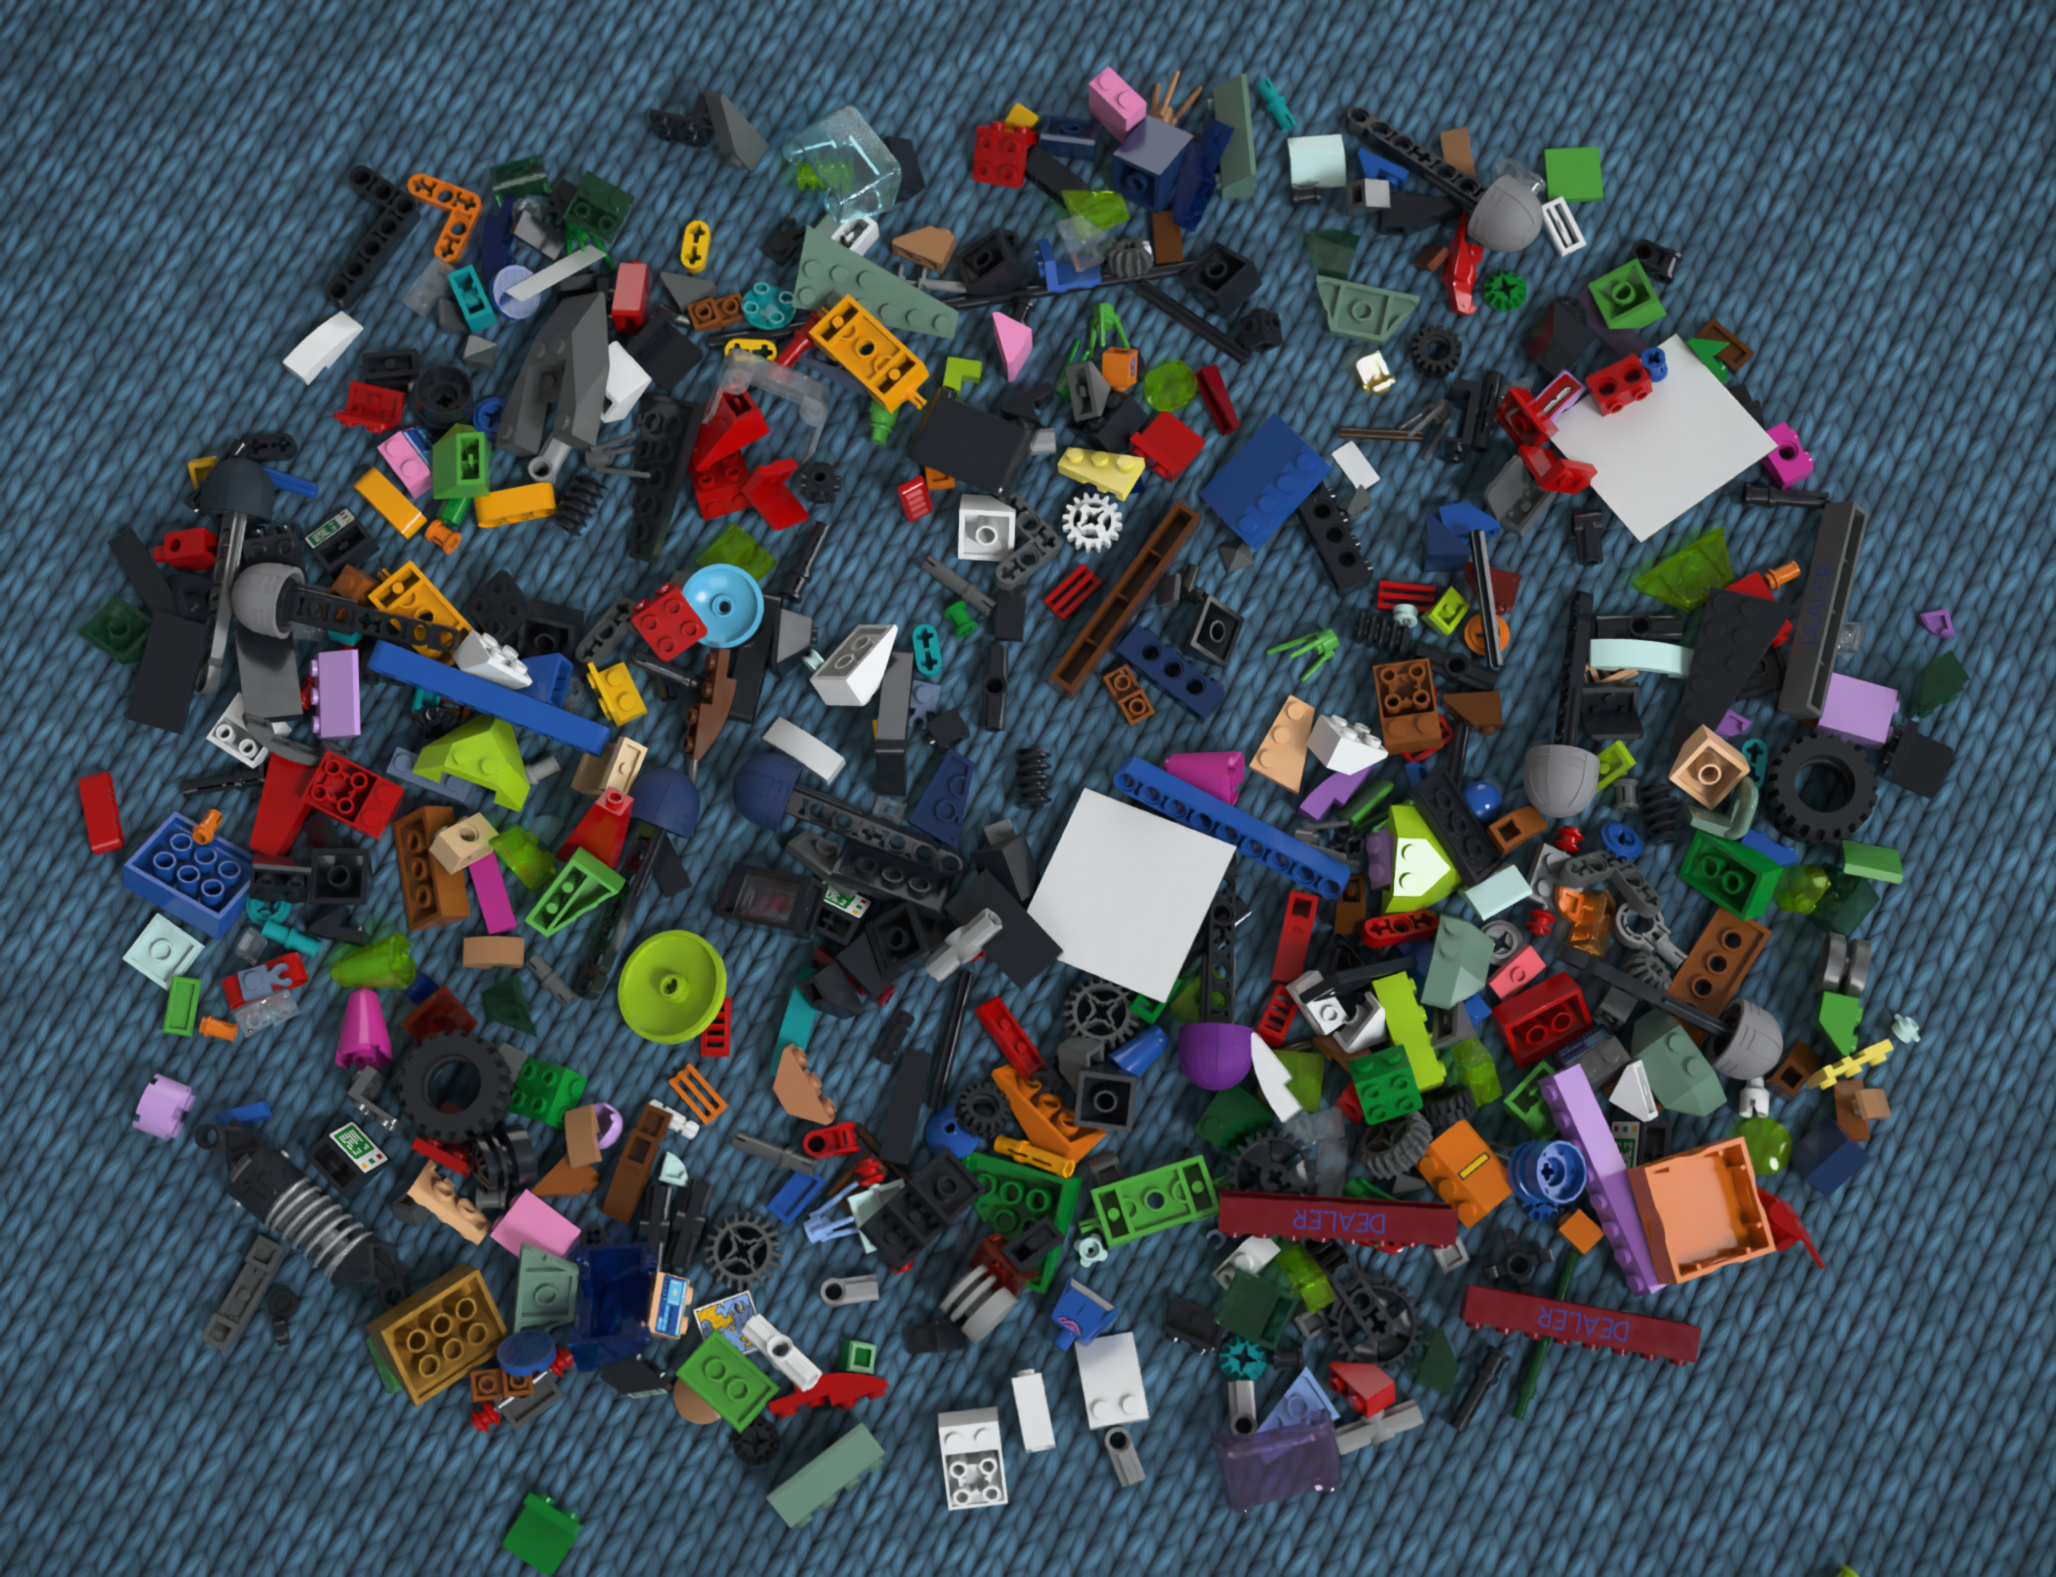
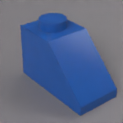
[1436,500,1501,543]

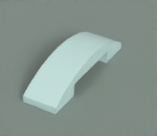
[1589,639,1694,679]

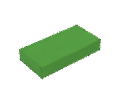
[163,976,202,1037]

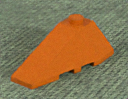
[991,1063,1107,1164]

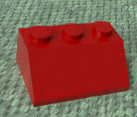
[1491,971,1594,1070]

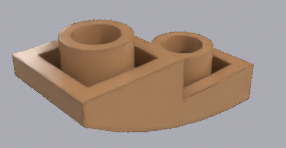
[1440,127,1476,180]
[462,936,524,969]
[1852,1088,1892,1122]
[565,1104,602,1169]

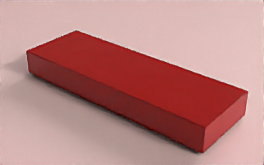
[974,996,1046,1081]

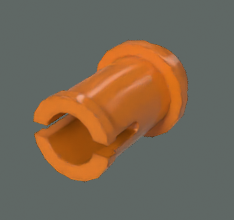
[1762,560,1801,590]
[192,809,224,845]
[199,1015,238,1042]

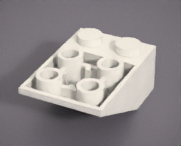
[938,1407,1008,1510]

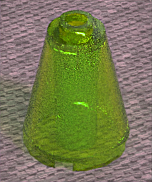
[332,932,416,990]

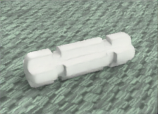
[648,1100,699,1139]

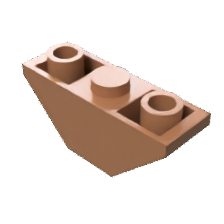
[773,1042,836,1125]

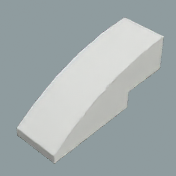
[283,311,364,385]
[762,716,846,786]
[1251,1032,1303,1123]

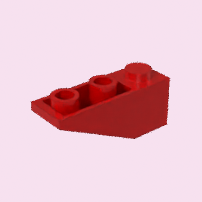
[1271,891,1319,984]

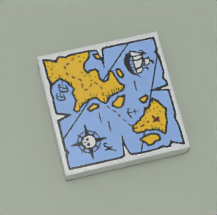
[693,1290,758,1355]

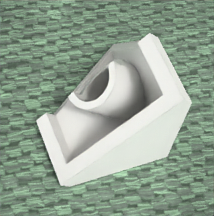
[1333,991,1386,1054]

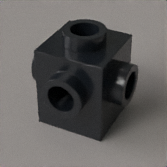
[1240,308,1283,354]
[801,462,841,504]

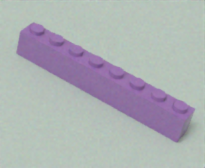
[1538,1063,1669,1297]

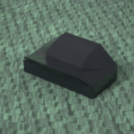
[362,348,420,396]

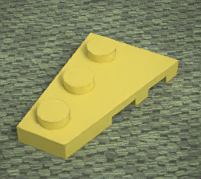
[1057,447,1145,502]
[1806,1039,1894,1090]

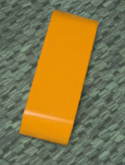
[353,467,428,540]
[474,482,557,528]

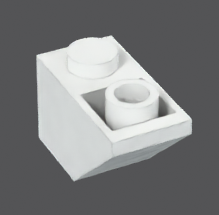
[1211,1235,1281,1296]

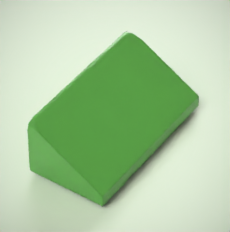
[1337,780,1394,827]

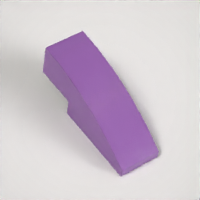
[1298,763,1375,823]

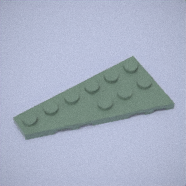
[792,224,959,340]

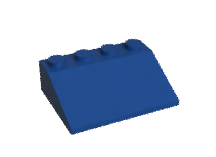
[1199,412,1333,550]
[123,811,253,940]

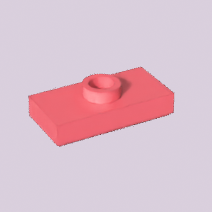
[1486,943,1546,1003]

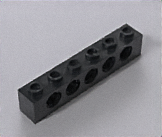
[1295,433,1374,598]

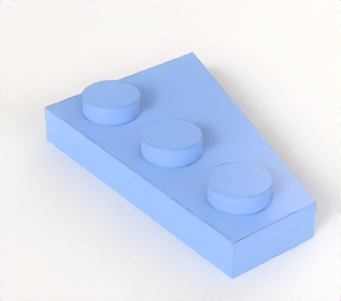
[1249,1366,1340,1466]

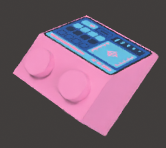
[377,426,439,500]

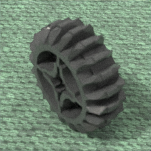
[1062,976,1140,1052]
[1356,1111,1433,1179]
[704,1212,783,1292]

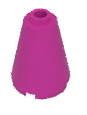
[1163,751,1244,806]
[335,987,394,1070]

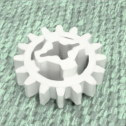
[1062,492,1122,553]

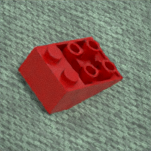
[690,380,770,472]
[300,750,406,843]

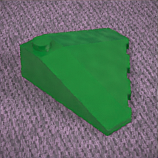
[962,1151,1083,1294]

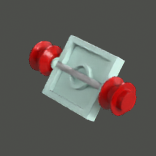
[847,1157,915,1275]

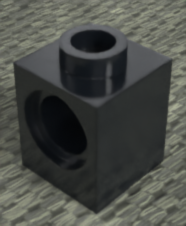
[924,707,970,754]

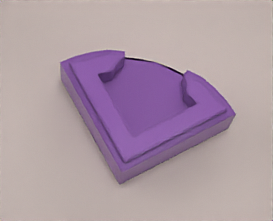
[1918,608,1955,638]
[1714,709,1752,738]

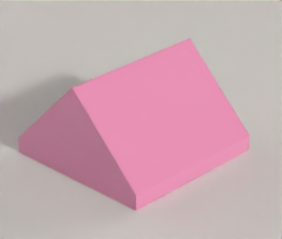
[992,311,1032,383]

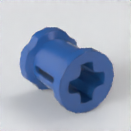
[1641,347,1668,382]

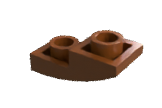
[687,292,747,332]
[1102,664,1156,726]
[1312,1027,1372,1073]
[1833,1079,1870,1142]
[468,1368,534,1403]

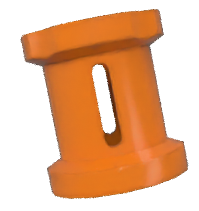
[424,519,462,555]

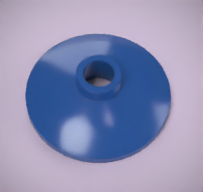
[926,1104,981,1159]

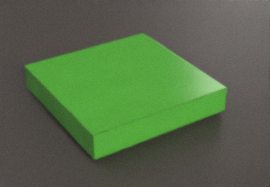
[1543,147,1603,203]
[1840,840,1903,884]

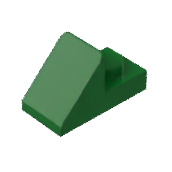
[1684,338,1730,384]

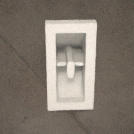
[1609,1059,1658,1122]

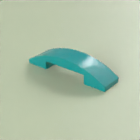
[769,965,818,1077]

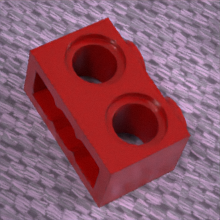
[1585,353,1653,417]

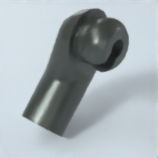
[656,303,694,329]
[1181,564,1207,605]

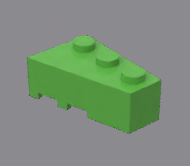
[524,846,626,938]

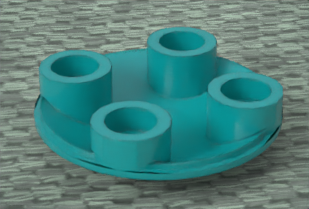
[741,282,796,330]

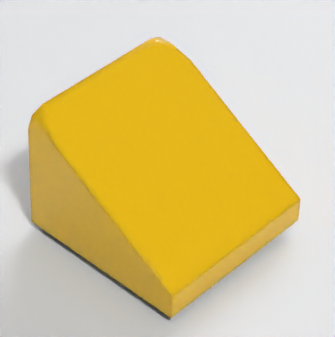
[1005,102,1038,131]
[188,456,219,491]

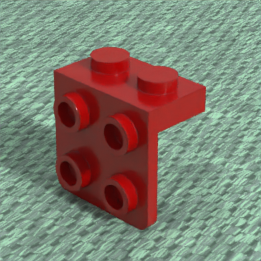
[972,120,1040,189]
[333,380,407,433]
[1129,411,1205,484]
[1517,445,1598,495]
[688,449,753,521]
[741,458,809,531]
[631,581,708,662]

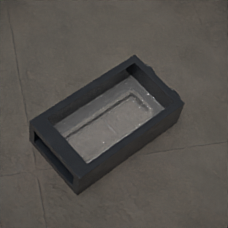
[715,862,828,941]

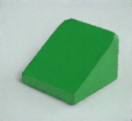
[838,1340,877,1374]

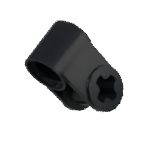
[1626,239,1683,285]

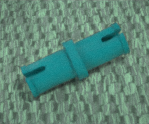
[1255,77,1297,132]
[261,919,322,958]

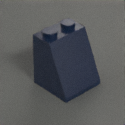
[1112,115,1194,214]

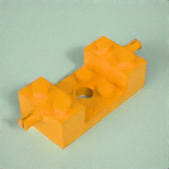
[809,294,930,414]
[368,560,476,672]

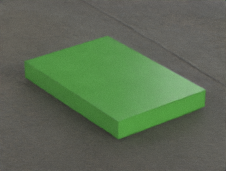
[675,1329,780,1434]

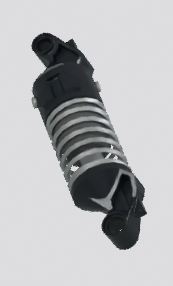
[194,1118,413,1310]

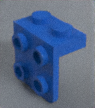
[1034,238,1102,293]

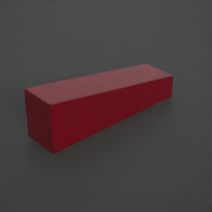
[1192,364,1240,436]

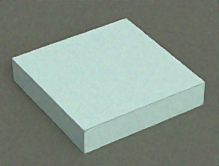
[122,913,205,992]

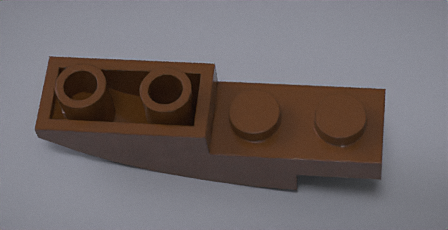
[682,647,737,760]
[602,1103,674,1224]

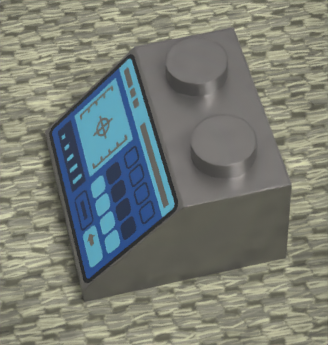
[1553,1023,1632,1095]

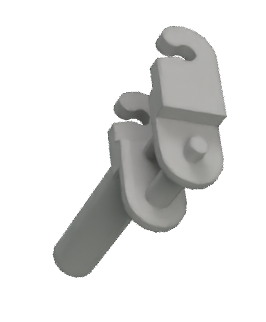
[899,264,966,293]

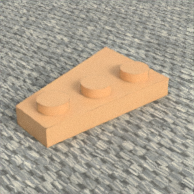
[1249,695,1315,795]
[407,1159,492,1245]

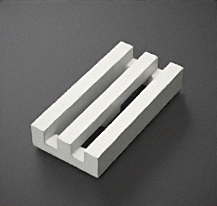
[1542,196,1587,258]

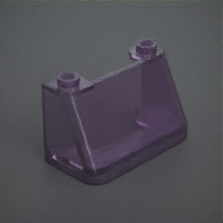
[1211,1408,1343,1513]

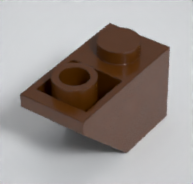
[1764,1039,1822,1102]

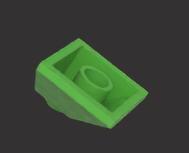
[1588,258,1667,329]

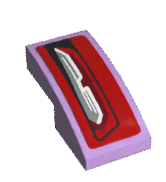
[1535,370,1587,423]

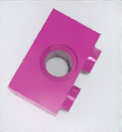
[1760,422,1814,489]

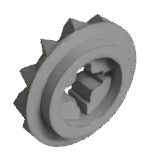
[1481,920,1523,967]

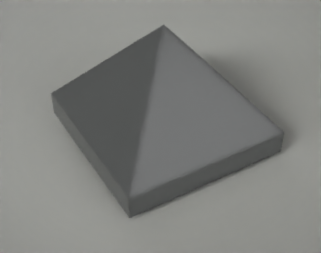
[1219,539,1255,573]

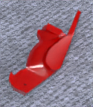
[1440,211,1484,316]
[1755,1184,1825,1270]

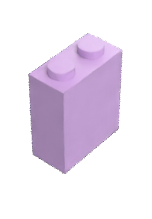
[1813,673,1900,750]

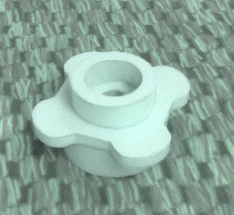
[1891,1014,1920,1043]
[1074,1233,1108,1267]

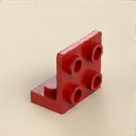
[411,1101,494,1179]

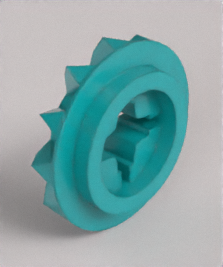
[246,895,293,927]
[1220,1335,1267,1381]

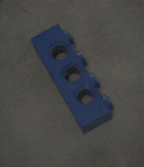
[1116,624,1225,725]

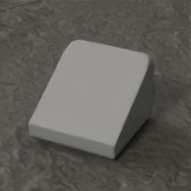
[1428,1235,1470,1274]

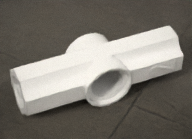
[741,1314,822,1392]

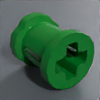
[943,601,978,638]

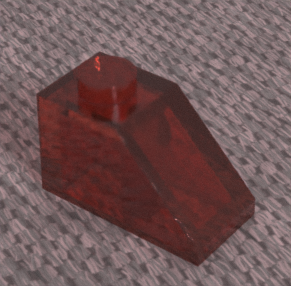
[1463,561,1522,615]

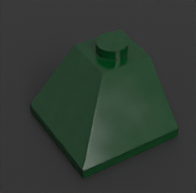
[1193,1084,1275,1156]

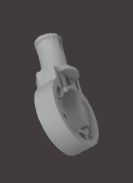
[1613,901,1688,970]

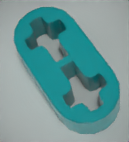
[912,624,942,678]
[1740,739,1768,790]

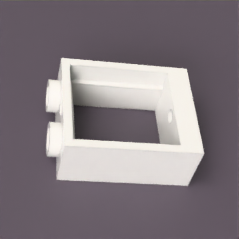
[1012,1369,1055,1454]

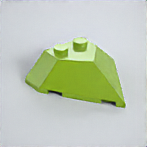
[412,713,530,812]
[1380,805,1465,917]

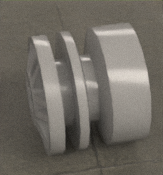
[940,1264,1018,1344]

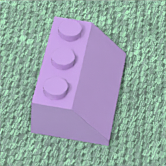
[310,650,361,740]

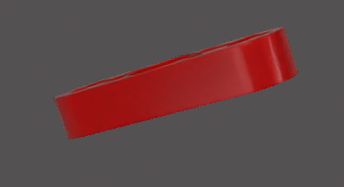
[1360,909,1439,948]

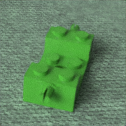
[1078,1155,1232,1250]

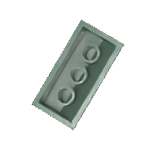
[1207,74,1257,199]
[766,1422,886,1529]

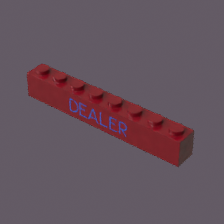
[1217,1190,1458,1249]
[1458,1282,1702,1366]

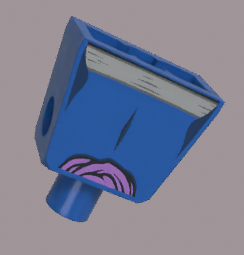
[1051,1276,1119,1353]

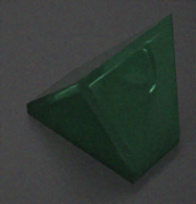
[1303,229,1361,281]
[481,975,537,1037]

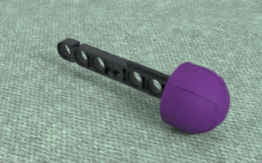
[1178,851,1254,1091]

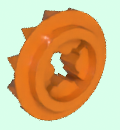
[1464,614,1510,656]

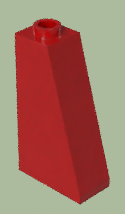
[249,752,318,857]
[555,786,634,871]

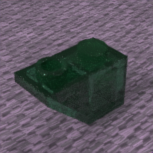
[1411,1326,1460,1397]

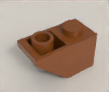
[316,564,381,622]
[1486,804,1549,857]

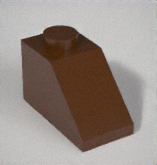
[1440,691,1503,736]
[1334,874,1366,936]

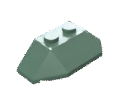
[1420,912,1494,1010]
[1630,1008,1727,1118]

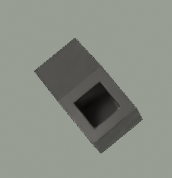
[1346,179,1390,217]

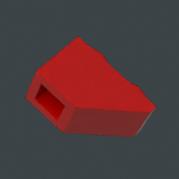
[1328,1362,1395,1419]

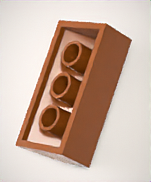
[392,806,470,932]

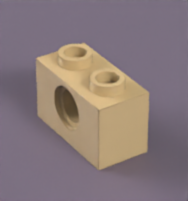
[429,812,501,875]

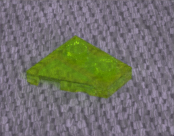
[1061,190,1130,241]

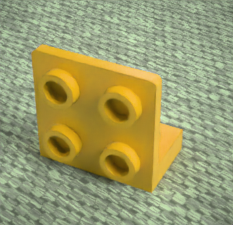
[586,661,648,727]

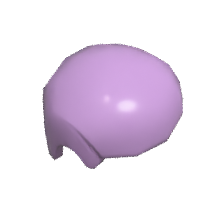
[594,1102,623,1149]

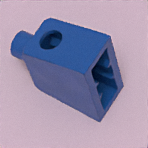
[512,653,574,710]

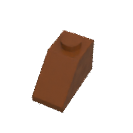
[531,1153,600,1199]

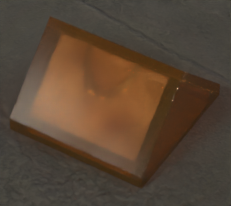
[1566,889,1618,960]

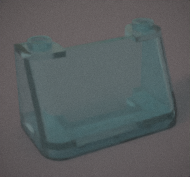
[782,104,902,224]

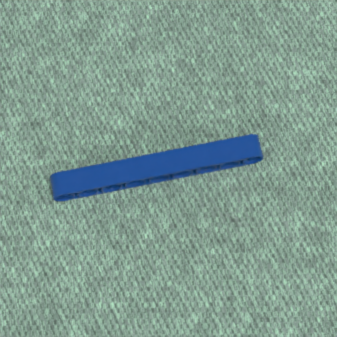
[366,640,612,758]
[1113,756,1351,899]

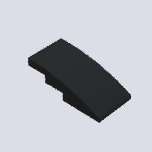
[859,1147,987,1272]

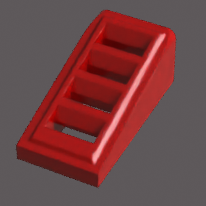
[897,475,933,522]
[1255,982,1298,1048]
[701,997,733,1058]

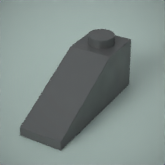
[704,90,770,171]

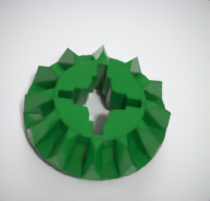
[1483,269,1527,312]

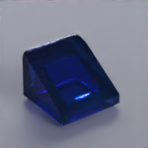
[405,973,443,1011]

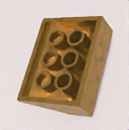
[365,1263,509,1407]

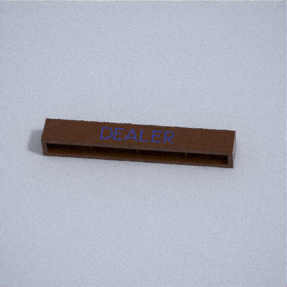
[1049,500,1201,701]

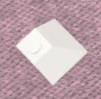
[958,494,1016,562]

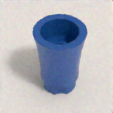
[1106,1023,1171,1079]

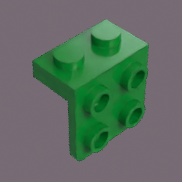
[1347,1044,1423,1125]
[506,1058,588,1132]
[503,1491,584,1576]

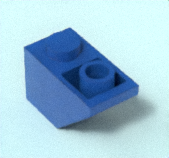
[1739,828,1800,870]

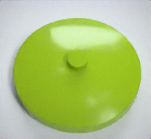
[618,930,727,1045]

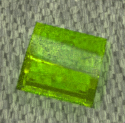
[696,523,777,583]
[1258,1049,1324,1112]

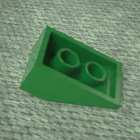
[1678,828,1784,922]

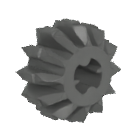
[1107,237,1154,279]
[1622,951,1672,993]

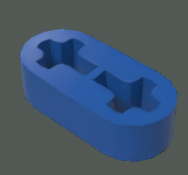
[215,1102,272,1126]

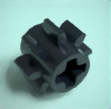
[1329,825,1367,861]

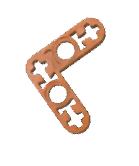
[407,173,483,267]

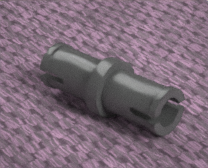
[525,953,577,1007]

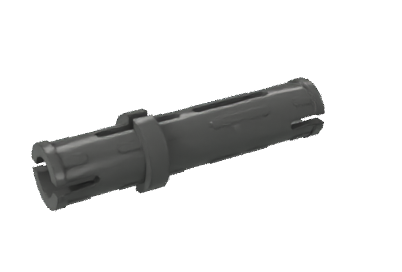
[921,555,997,617]
[732,1131,819,1178]

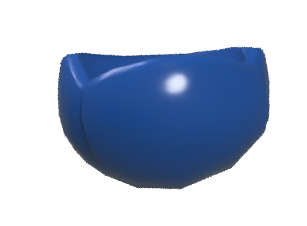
[1461,781,1503,824]

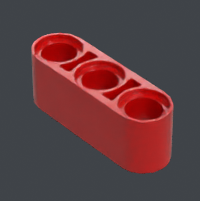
[78,771,125,855]
[221,952,309,1010]

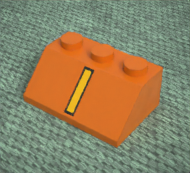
[1415,1119,1513,1229]

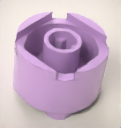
[133,1074,196,1141]

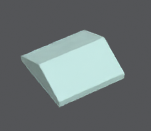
[1287,134,1346,188]
[1456,862,1533,921]

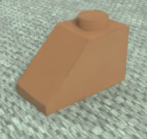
[892,226,956,274]

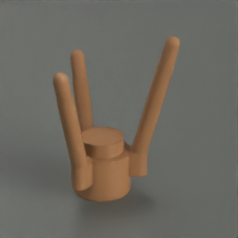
[1149,70,1203,127]

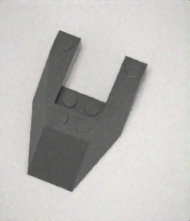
[495,292,610,458]

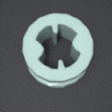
[1392,604,1418,628]
[801,649,825,674]

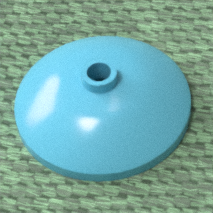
[682,564,764,648]

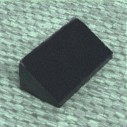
[303,811,347,848]

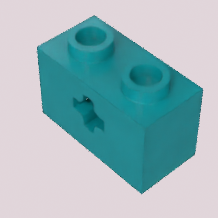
[447,264,498,333]

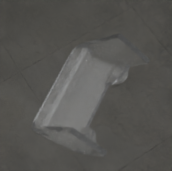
[702,348,830,463]

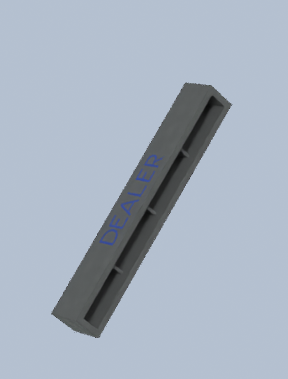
[1778,501,1869,719]

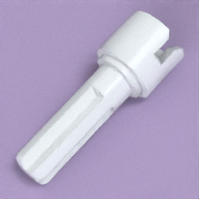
[1739,1075,1769,1119]

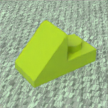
[1421,586,1471,637]
[1596,740,1637,793]

